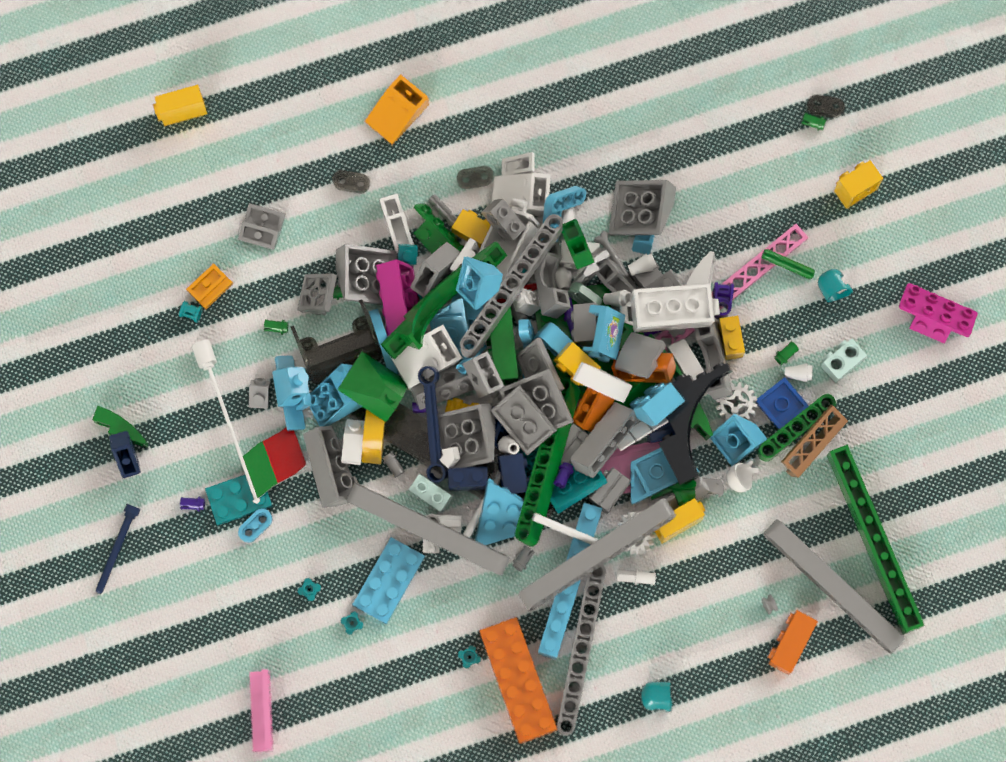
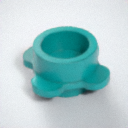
[298,578,321,601]
[340,612,363,635]
[458,646,481,669]

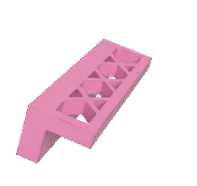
[250,669,274,752]

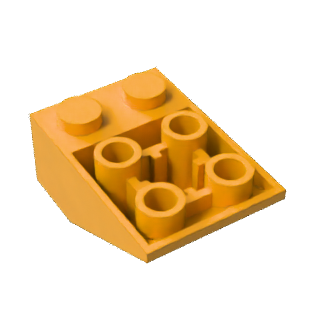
[364,74,429,145]

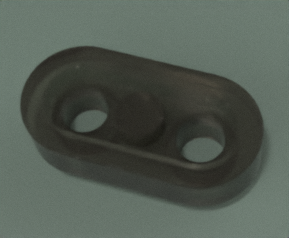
[807,95,845,118]
[457,166,494,189]
[332,170,370,194]

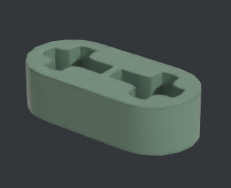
[568,282,602,305]

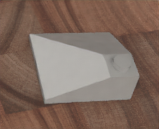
[608,180,676,236]
[336,244,397,305]
[499,368,574,429]
[438,403,495,473]

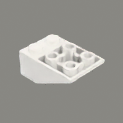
[492,173,551,217]
[391,325,462,389]

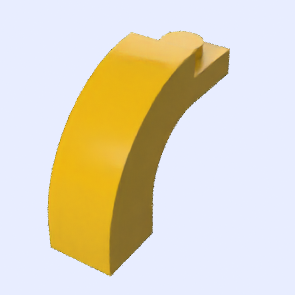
[362,409,385,464]

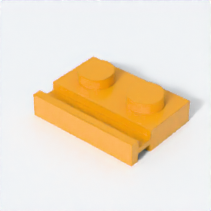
[186,263,233,310]

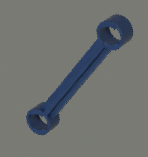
[418,366,448,483]

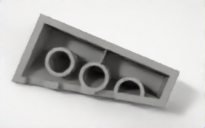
[303,426,358,508]

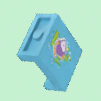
[582,305,625,362]

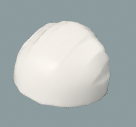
[726,458,759,493]

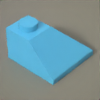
[456,257,503,310]
[710,414,767,466]

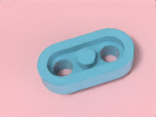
[238,509,273,543]

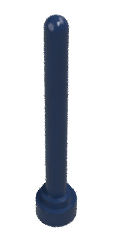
[96,504,141,594]

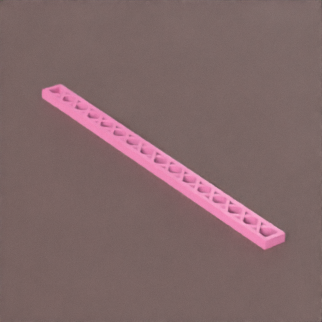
[576,224,809,426]

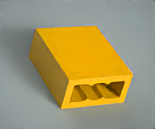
[153,85,207,126]
[654,498,706,544]

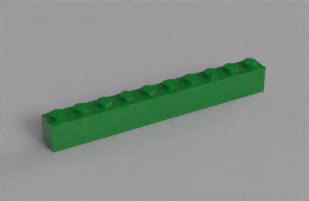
[827,444,925,635]

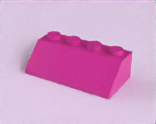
[376,259,419,336]

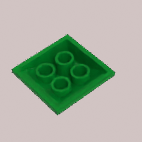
[337,351,408,422]

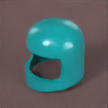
[818,269,853,303]
[641,682,672,712]

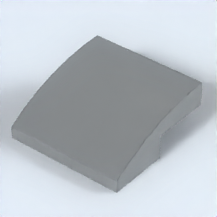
[238,203,286,250]
[573,250,610,286]
[615,332,666,379]

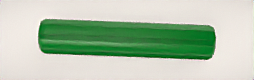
[761,249,815,279]

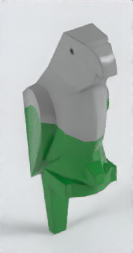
[650,477,724,507]

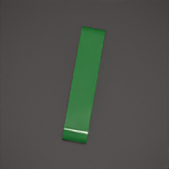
[757,394,836,462]

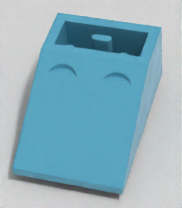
[309,364,362,427]
[629,382,685,426]

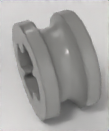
[761,594,778,614]

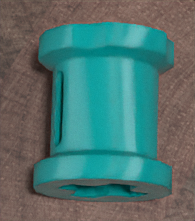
[179,301,203,323]

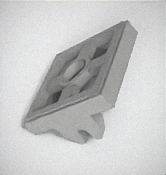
[297,273,337,316]

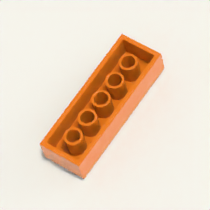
[479,617,557,744]

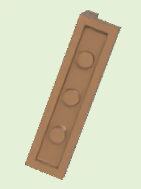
[781,405,848,478]

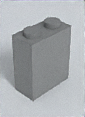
[410,242,460,297]

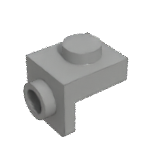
[249,378,271,409]

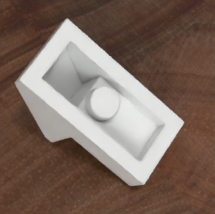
[502,152,534,176]

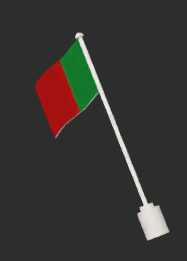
[191,340,306,503]

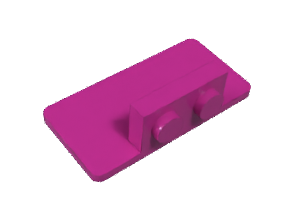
[899,283,978,344]

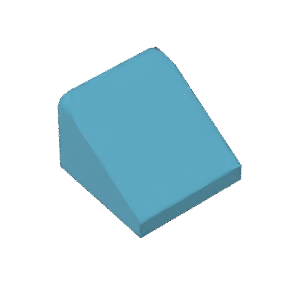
[632,235,654,255]

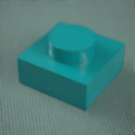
[397,244,418,265]

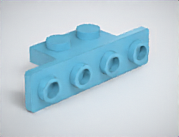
[275,355,312,431]

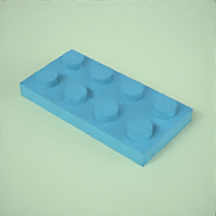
[352,537,425,625]

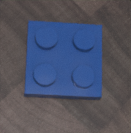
[755,377,809,430]

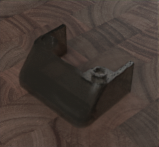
[290,299,383,384]

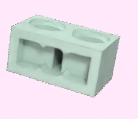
[821,339,867,383]
[409,474,454,512]

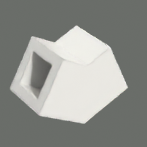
[440,447,460,468]

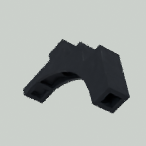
[659,362,733,486]

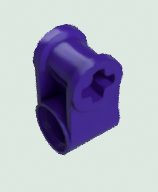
[713,282,734,320]

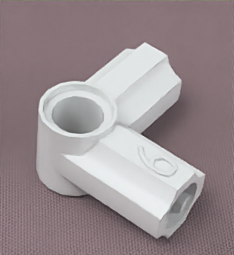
[423,514,461,554]

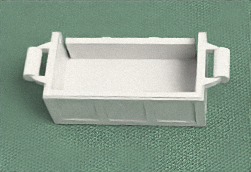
[478,198,542,288]
[620,283,720,333]

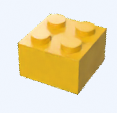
[834,160,883,209]

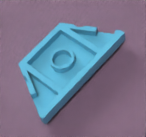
[430,296,473,362]
[630,447,699,505]
[475,479,523,545]

